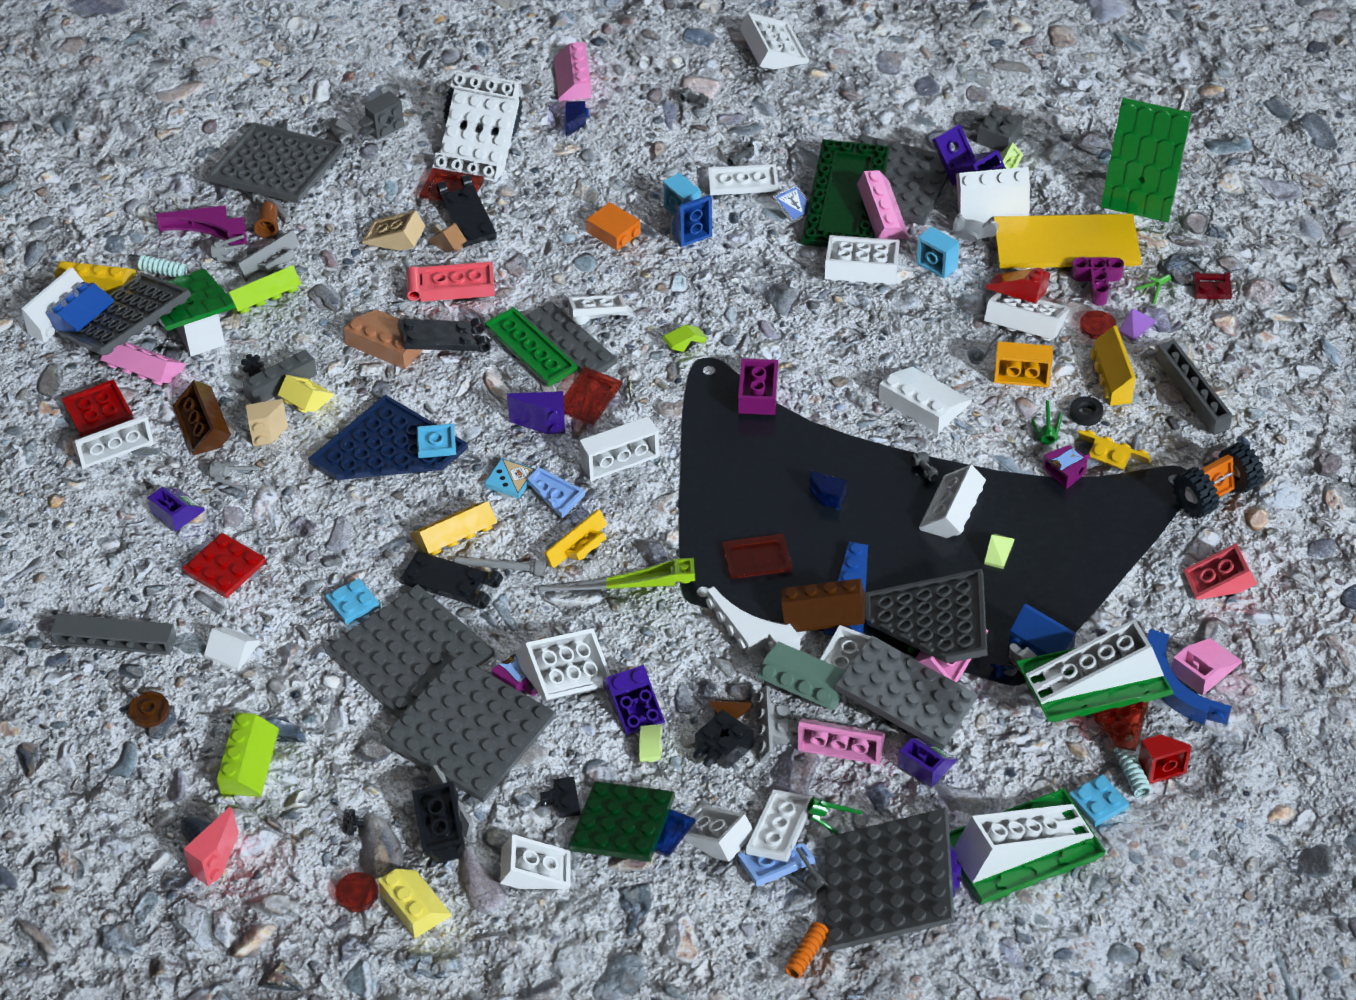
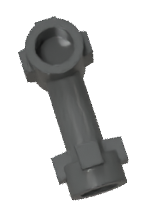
[677,87,709,107]
[727,142,754,166]
[910,452,939,481]

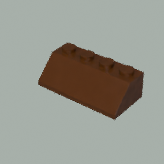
[173,380,231,455]
[781,578,865,632]

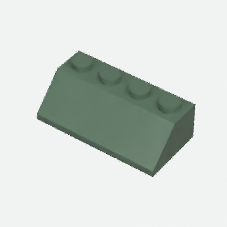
[757,641,846,711]

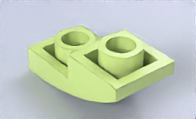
[639,724,662,762]

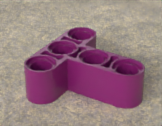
[1071,257,1124,306]

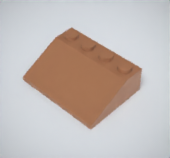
[343,309,423,369]

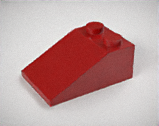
[985,268,1051,304]

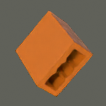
[586,202,641,250]

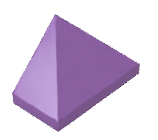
[1119,308,1156,341]

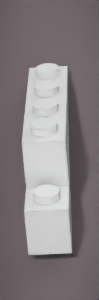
[706,587,800,656]

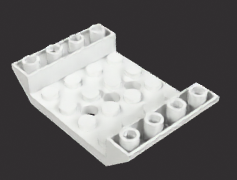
[432,70,519,182]

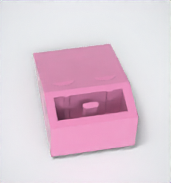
[1171,638,1242,696]

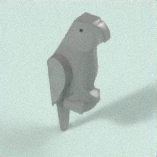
[323,117,365,148]
[935,214,999,242]

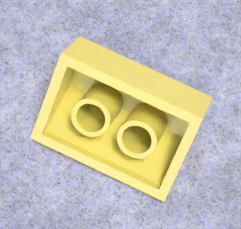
[378,869,452,938]

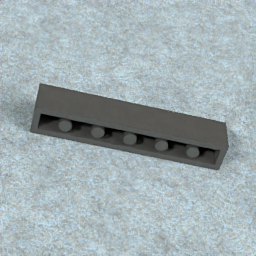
[1156,339,1232,435]
[51,614,177,655]

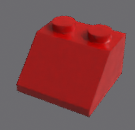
[1138,734,1192,784]

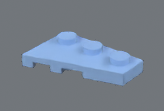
[527,467,585,519]
[737,843,815,887]

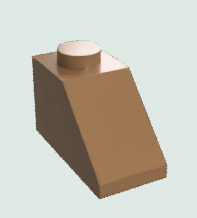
[428,223,467,253]

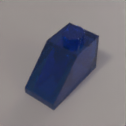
[565,101,589,136]
[809,471,847,509]

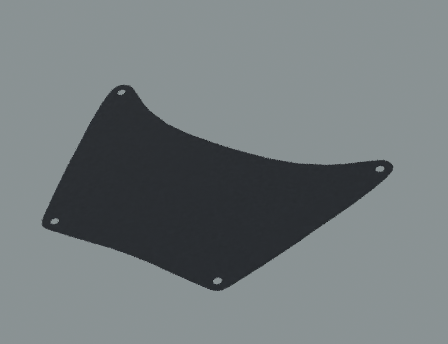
[679,358,1186,686]

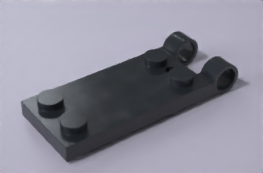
[436,174,497,247]
[397,318,491,353]
[400,551,503,609]

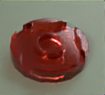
[1079,310,1116,339]
[335,872,379,912]

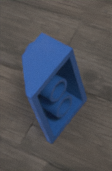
[46,282,114,332]
[1009,604,1076,656]

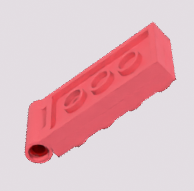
[406,262,495,302]

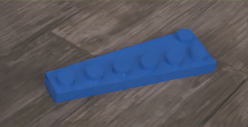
[824,542,868,636]

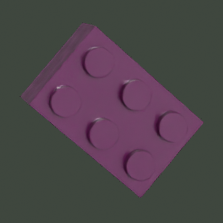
[738,358,778,415]

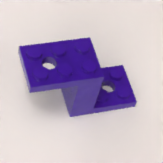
[932,124,1006,186]

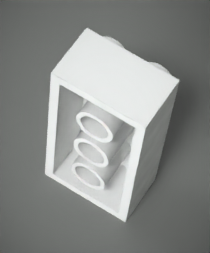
[579,416,659,481]

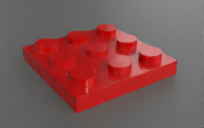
[61,379,134,438]
[182,533,266,599]

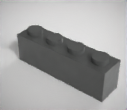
[242,350,317,404]

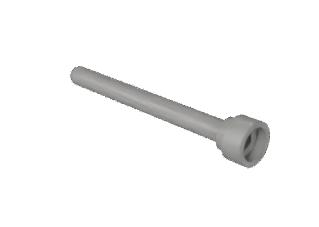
[453,557,546,576]

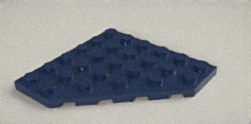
[308,395,468,480]

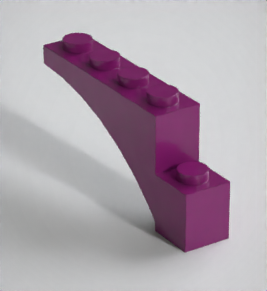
[156,205,247,245]

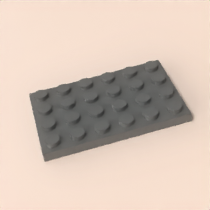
[834,636,978,751]

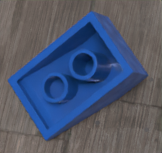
[672,195,712,247]

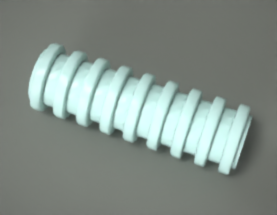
[138,255,187,278]
[1114,743,1152,797]

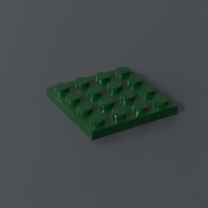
[568,781,675,862]

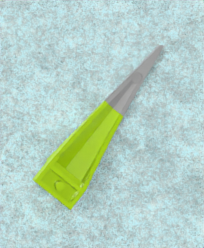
[538,558,695,592]

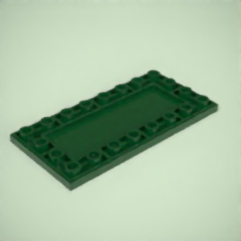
[801,139,890,248]

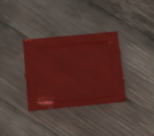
[419,168,484,201]
[564,367,623,425]
[723,534,793,579]

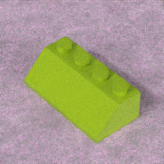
[227,265,302,314]
[217,712,279,797]

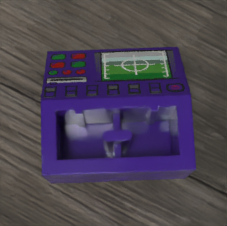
[147,487,205,532]
[898,738,957,788]

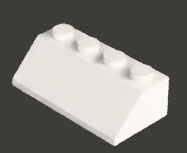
[21,267,84,343]
[72,415,154,469]
[919,464,986,538]

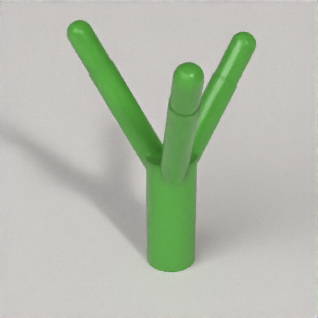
[1135,274,1171,304]

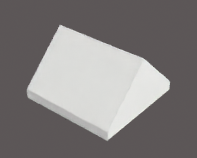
[204,627,260,671]

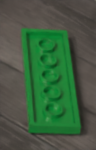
[485,307,578,387]

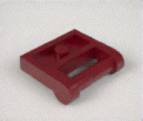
[1193,271,1232,300]

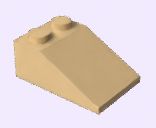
[362,210,426,251]

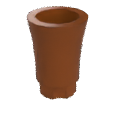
[254,201,278,238]

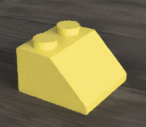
[278,375,334,413]

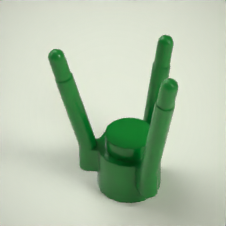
[1031,400,1063,445]
[807,797,863,835]

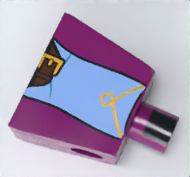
[1042,445,1090,489]
[491,653,538,696]

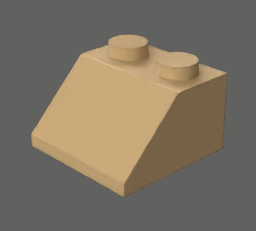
[246,399,288,447]

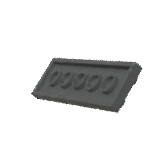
[524,301,617,380]

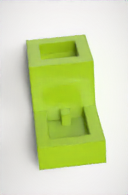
[662,324,707,352]

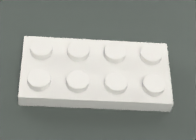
[708,164,779,195]
[746,789,812,862]

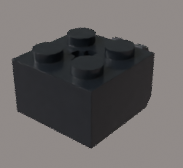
[693,709,754,769]

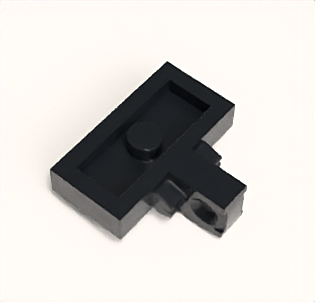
[540,776,580,818]

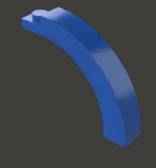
[1147,629,1232,725]

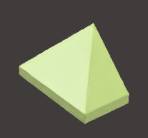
[1000,143,1023,169]
[984,534,1014,569]

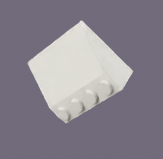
[739,12,809,69]
[956,167,1030,223]
[825,235,900,285]
[984,292,1070,341]
[879,367,972,433]
[515,628,611,701]

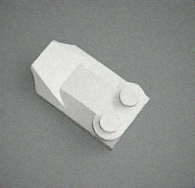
[568,294,634,325]
[820,625,870,670]

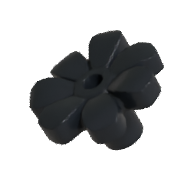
[241,354,264,377]
[342,809,364,836]

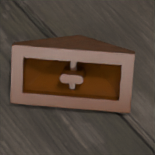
[710,698,752,719]

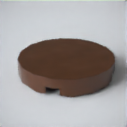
[128,691,170,728]

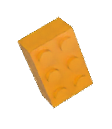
[994,341,1053,388]

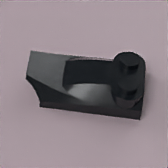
[412,781,465,864]

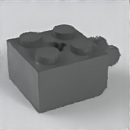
[359,91,405,140]
[970,109,1023,152]

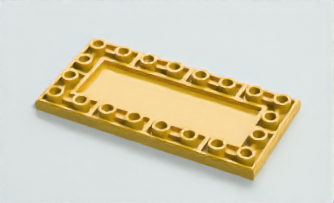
[993,214,1142,269]

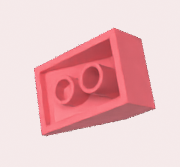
[1183,543,1257,600]
[184,807,239,887]

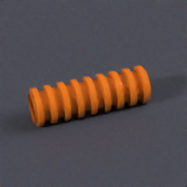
[784,922,829,979]

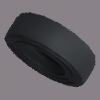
[1070,396,1103,426]

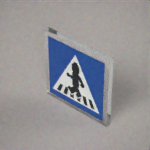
[771,185,809,224]

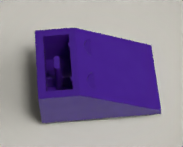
[603,665,665,736]

